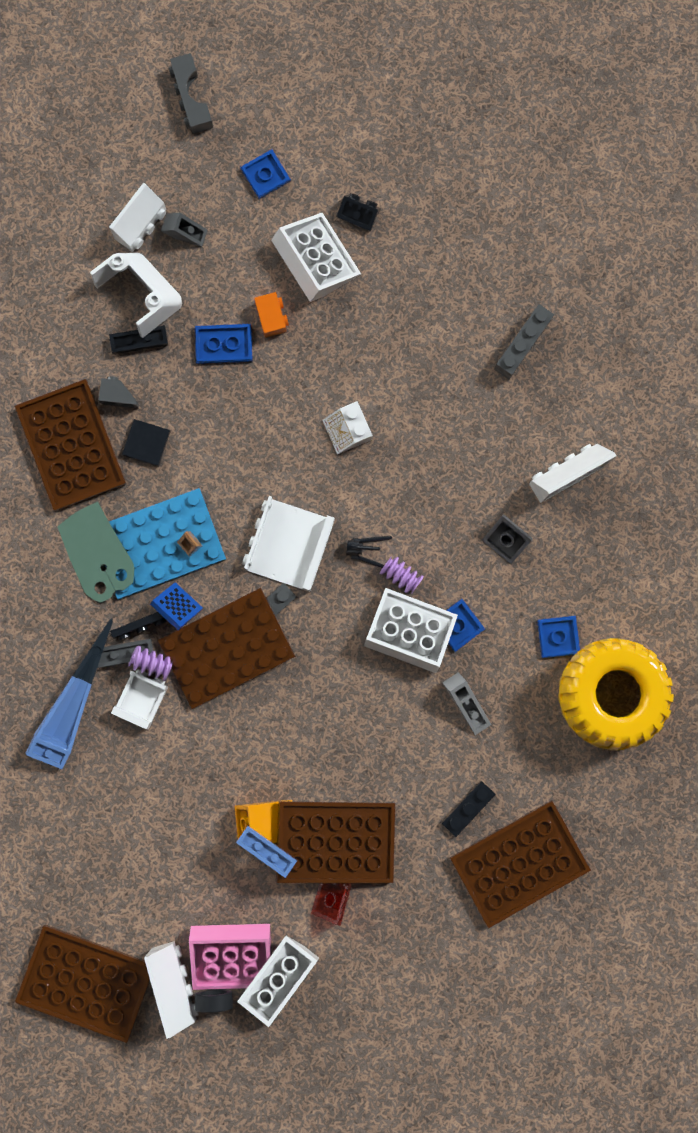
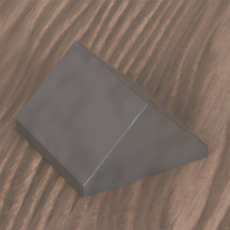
[482,514,533,564]

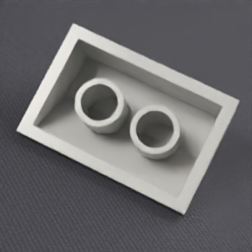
[109,183,166,252]

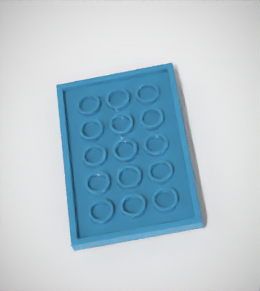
[105,488,226,600]

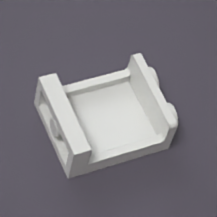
[111,669,168,729]

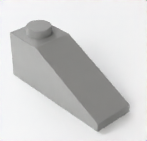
[442,672,491,735]

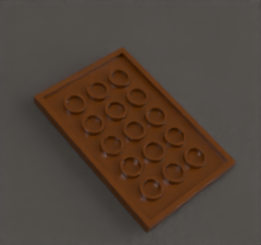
[15,379,126,512]
[158,588,296,709]
[449,800,591,929]
[276,801,395,883]
[15,925,150,1043]

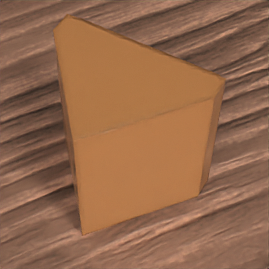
[177,531,202,557]

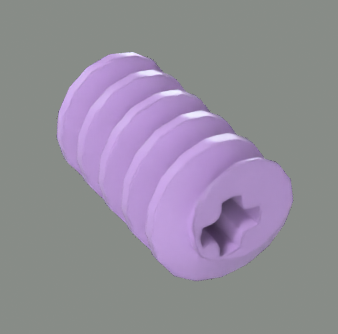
[380,556,424,594]
[128,646,172,681]

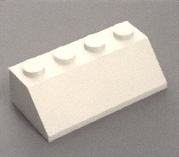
[237,936,319,1027]

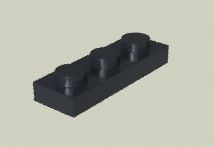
[109,325,169,354]
[110,612,166,641]
[442,781,496,837]

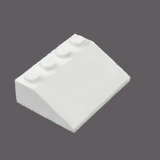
[271,213,361,302]
[529,444,616,503]
[364,588,458,673]
[144,941,199,1039]

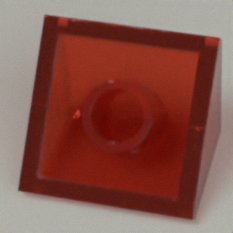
[311,883,351,926]

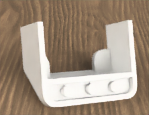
[90,253,182,338]

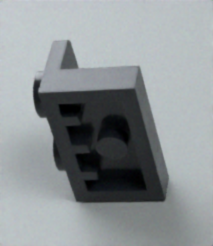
[336,193,381,231]

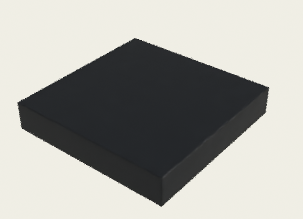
[122,419,171,467]

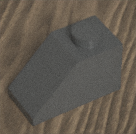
[161,213,208,247]
[98,376,139,409]

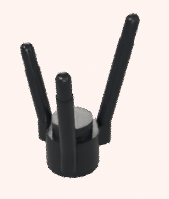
[346,536,392,568]

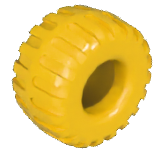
[558,638,674,750]

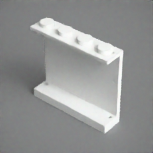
[242,496,335,592]

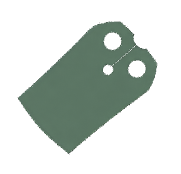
[58,502,134,603]

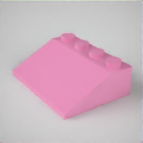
[189,924,271,990]

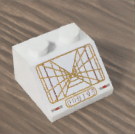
[322,401,373,455]

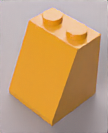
[235,800,292,843]

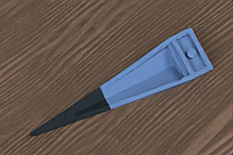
[26,618,113,769]

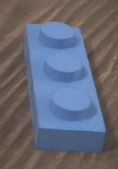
[236,826,297,878]

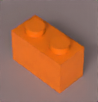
[254,292,289,338]

